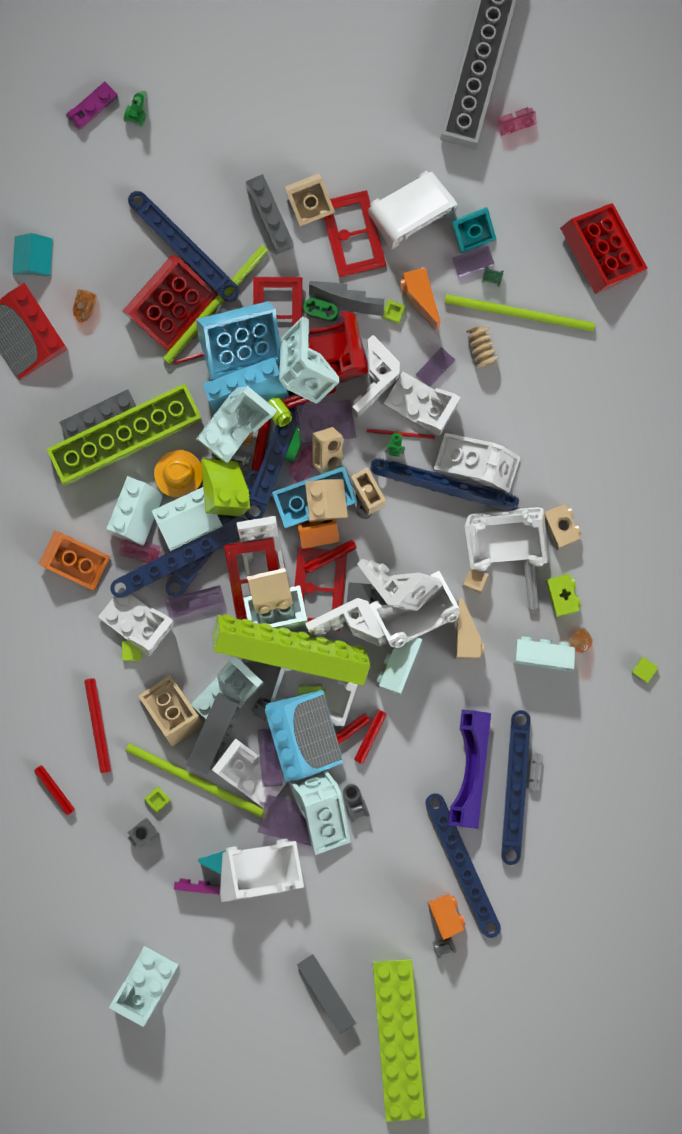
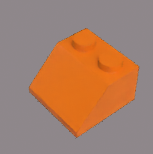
[297,519,340,549]
[427,893,466,940]

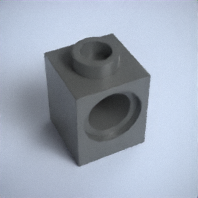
[347,582,375,604]
[127,818,159,848]

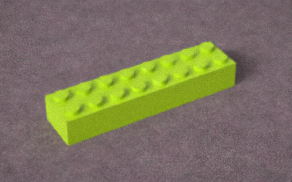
[46,383,203,486]
[212,615,370,686]
[372,958,425,1122]

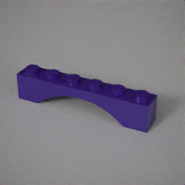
[448,710,491,829]

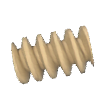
[466,326,499,368]

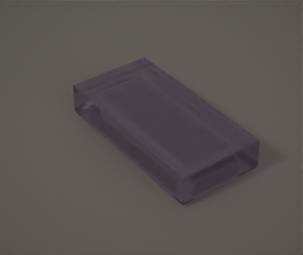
[452,246,494,277]
[416,347,455,387]

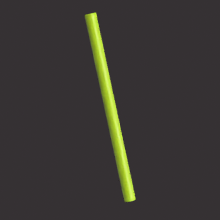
[163,245,268,365]
[445,294,595,332]
[125,743,268,820]

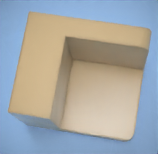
[462,568,489,594]

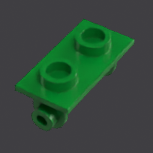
[385,433,405,456]

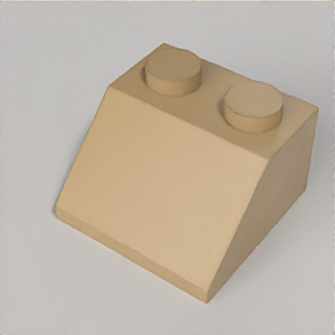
[284,173,335,226]
[305,479,348,522]
[247,568,294,614]

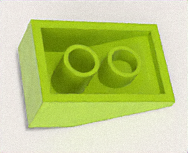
[201,458,250,516]

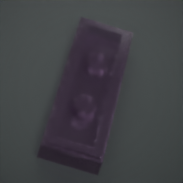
[165,585,225,618]
[257,729,283,787]

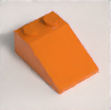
[400,267,441,330]
[38,530,111,591]

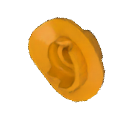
[154,450,203,498]

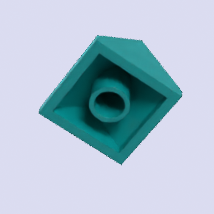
[451,207,496,253]
[12,233,53,276]
[198,850,226,874]

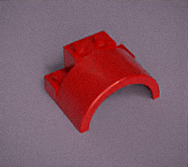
[308,311,369,383]

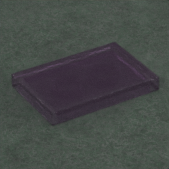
[295,400,356,444]
[257,795,311,846]

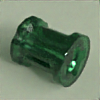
[481,266,504,287]

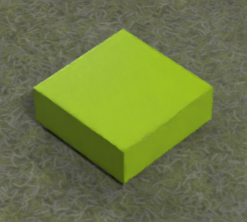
[381,299,406,324]
[122,641,142,661]
[631,657,659,683]
[144,786,171,813]

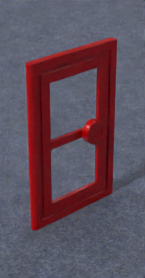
[324,190,387,278]
[253,277,303,326]
[224,537,279,620]
[294,547,347,631]

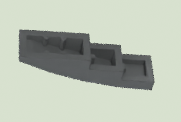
[309,281,384,316]
[297,954,357,1034]

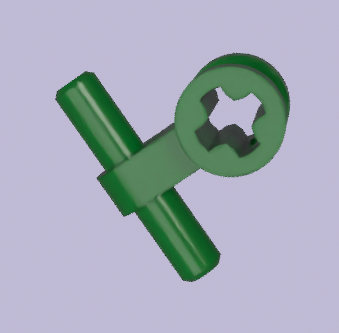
[123,91,147,127]

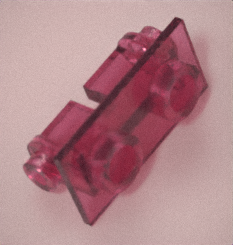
[496,107,537,136]
[286,445,314,483]
[119,539,161,563]

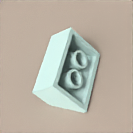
[106,476,164,547]
[152,487,223,551]
[244,586,308,632]
[513,636,575,671]
[377,638,422,695]

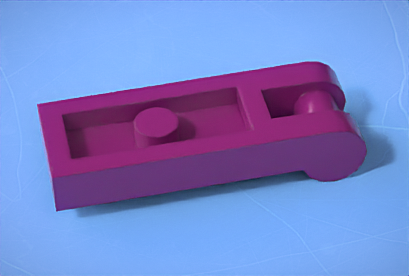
[66,81,118,130]
[174,878,221,895]

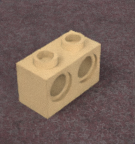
[313,427,344,474]

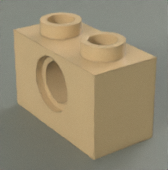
[350,468,386,515]
[544,504,582,549]

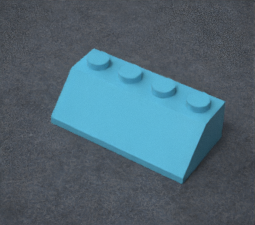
[203,357,289,415]
[272,467,357,528]

